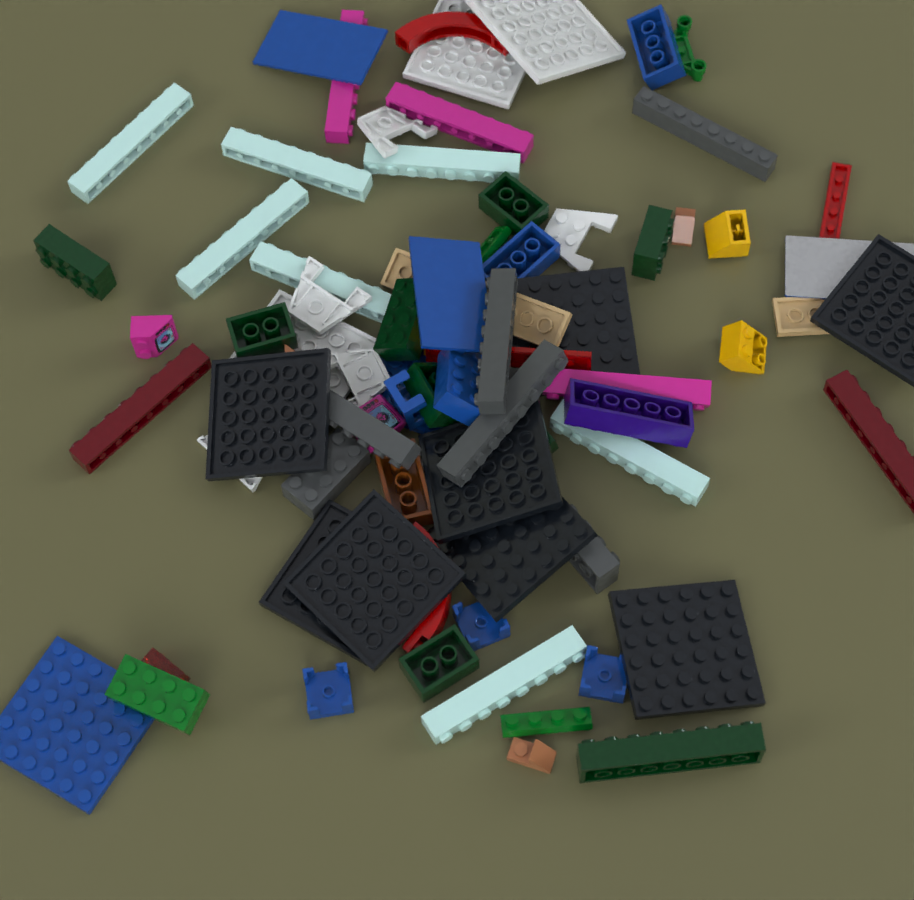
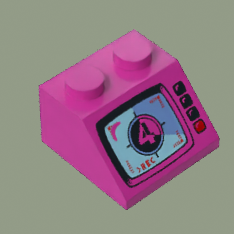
[130,315,179,359]
[354,394,407,454]

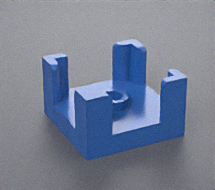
[383,369,427,431]
[452,601,510,651]
[578,645,627,704]
[302,662,355,720]

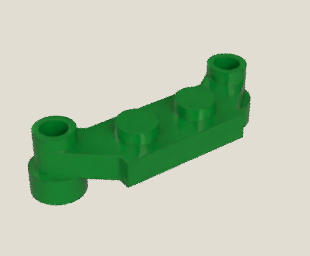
[674,15,707,82]

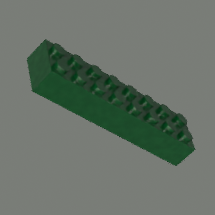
[576,721,766,783]

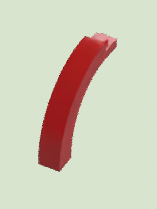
[395,12,509,56]
[402,521,452,653]

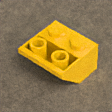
[703,209,751,259]
[719,320,767,374]

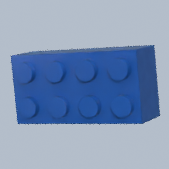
[627,4,686,90]
[483,221,561,281]
[433,350,482,426]

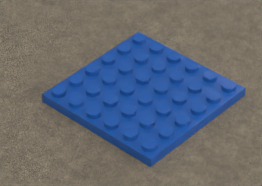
[0,636,155,815]

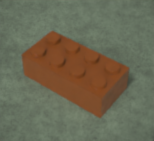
[373,438,434,526]

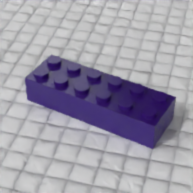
[564,378,695,448]

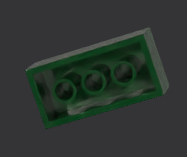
[33,224,117,301]
[373,278,423,362]

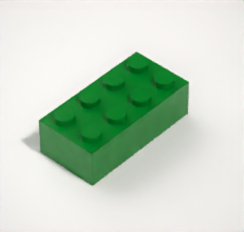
[104,654,210,736]

